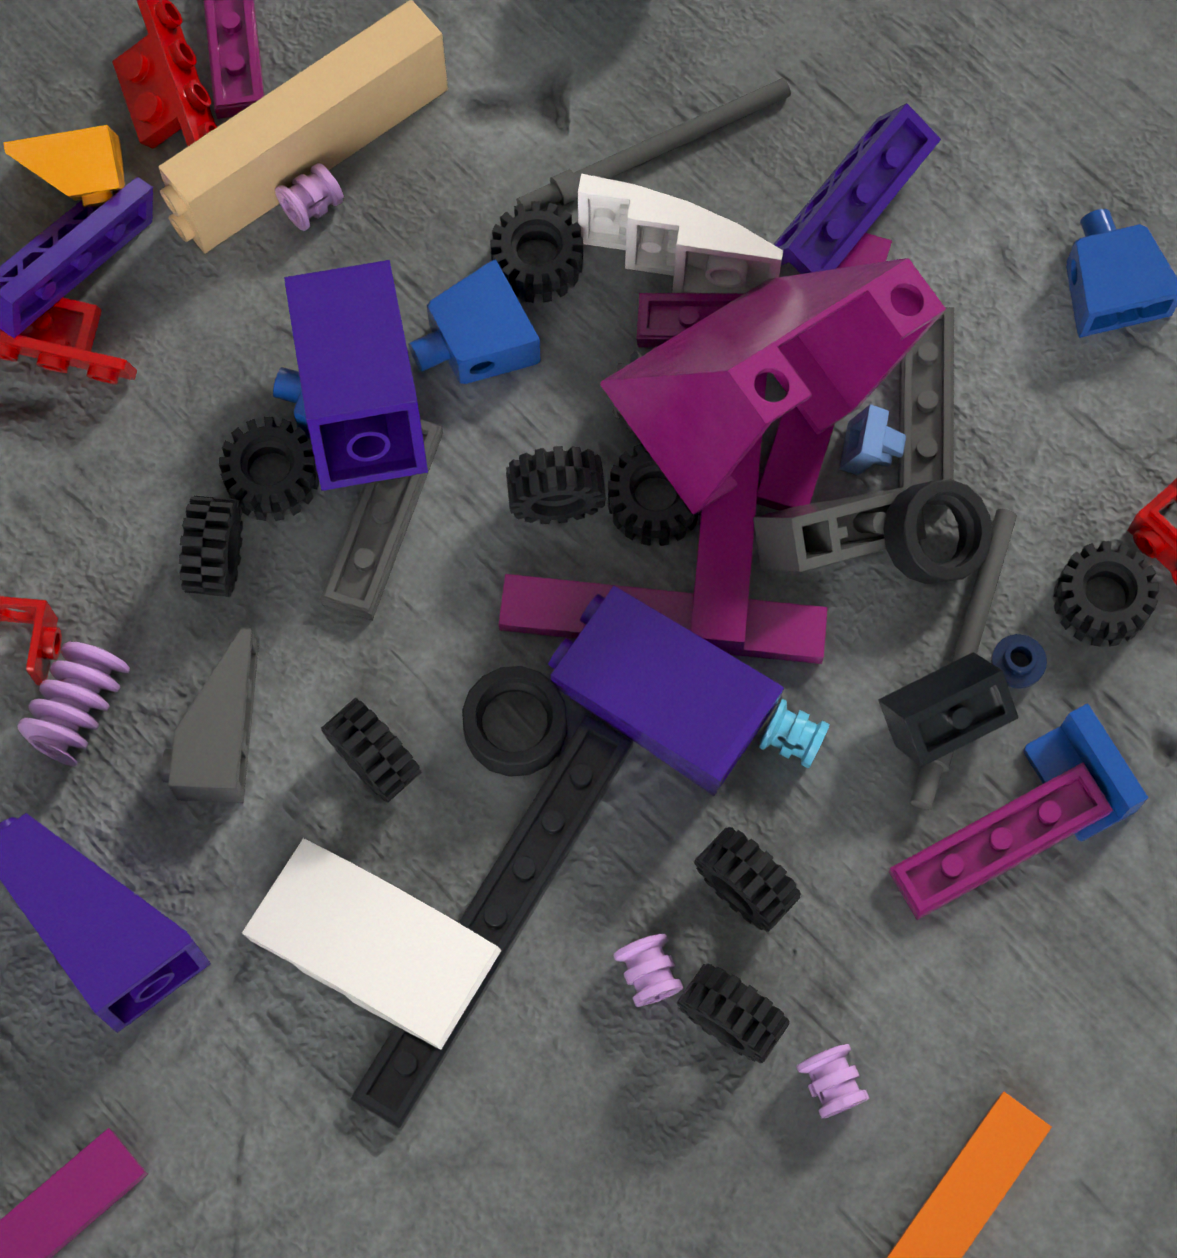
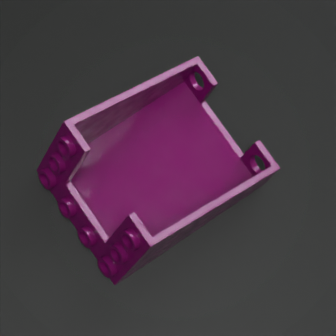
[600,258,946,515]

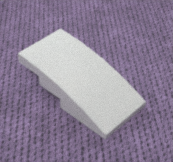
[578,174,783,293]
[242,838,501,1050]

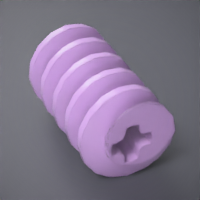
[18,642,130,766]

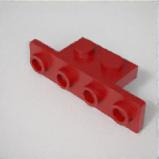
[112,0,217,149]
[0,298,137,385]

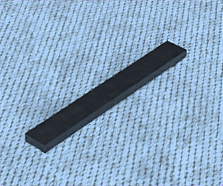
[350,715,633,1131]

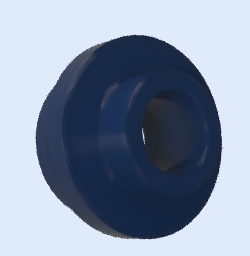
[991,634,1047,689]

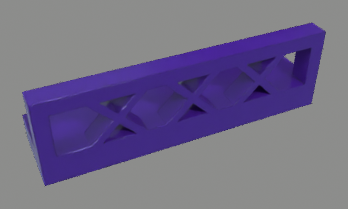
[773,103,941,274]
[0,177,153,338]

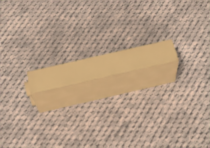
[158,0,448,254]

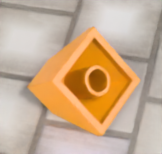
[3,125,125,207]

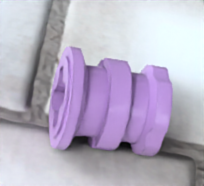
[275,163,344,231]
[613,934,684,1007]
[796,1044,870,1119]

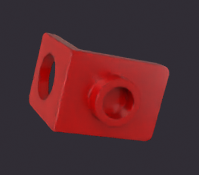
[0,596,62,686]

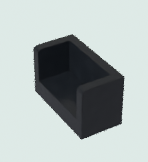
[878,652,1019,767]

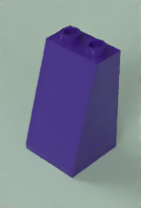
[284,260,428,491]
[548,586,784,796]
[0,813,211,1033]

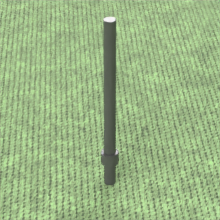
[516,78,791,212]
[910,509,1017,810]

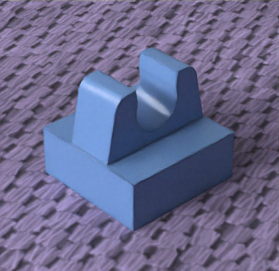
[839,404,906,475]

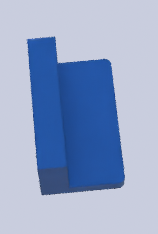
[1023,703,1148,841]

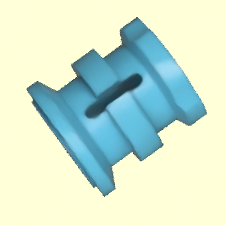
[759,699,830,769]

